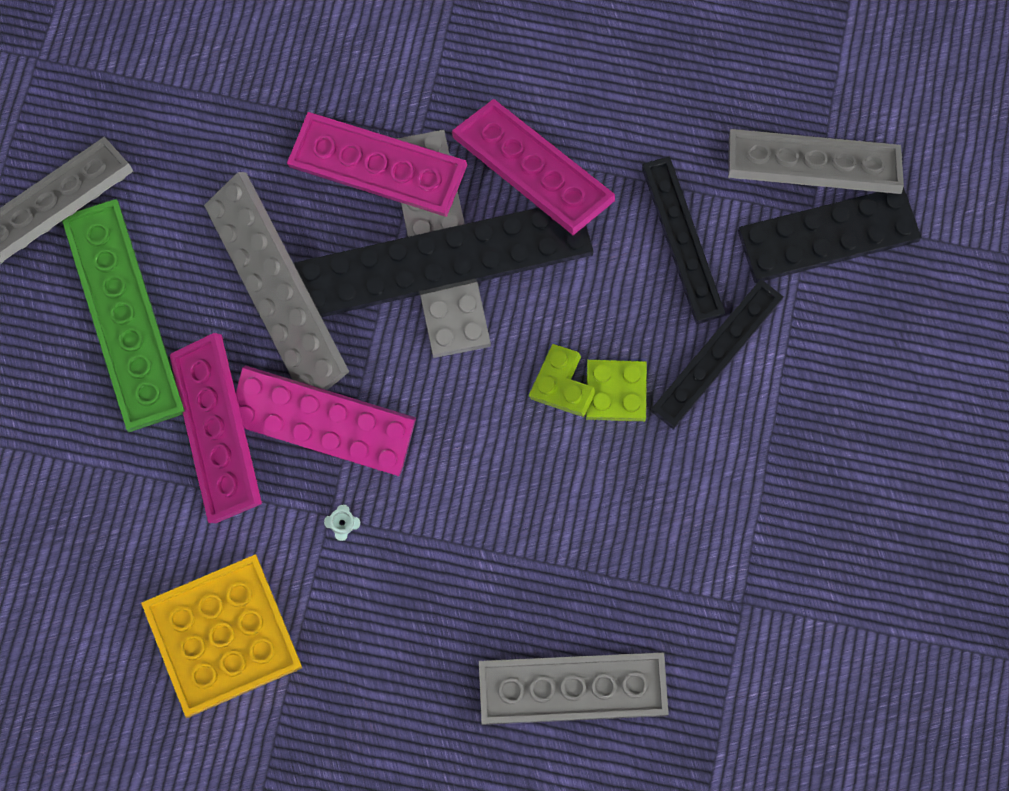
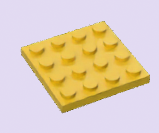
[141,554,303,718]

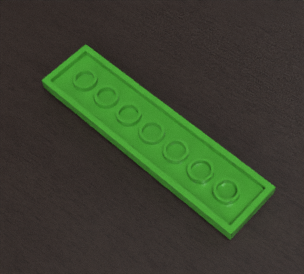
[62,199,185,432]

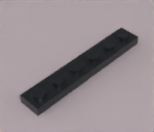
[642,156,725,325]
[651,279,784,430]

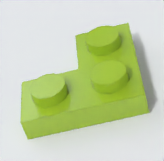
[529,344,596,417]

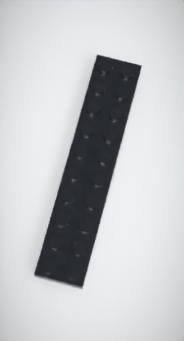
[294,207,594,318]

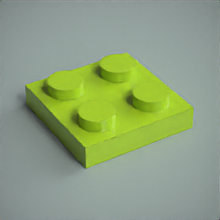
[586,360,647,422]

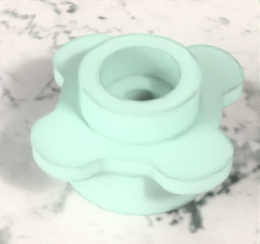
[324,505,360,541]

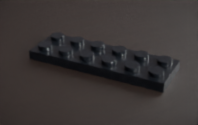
[738,187,922,283]

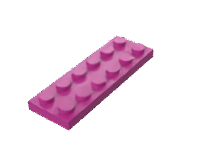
[452,99,615,235]
[287,112,468,217]
[169,333,262,524]
[236,366,416,476]

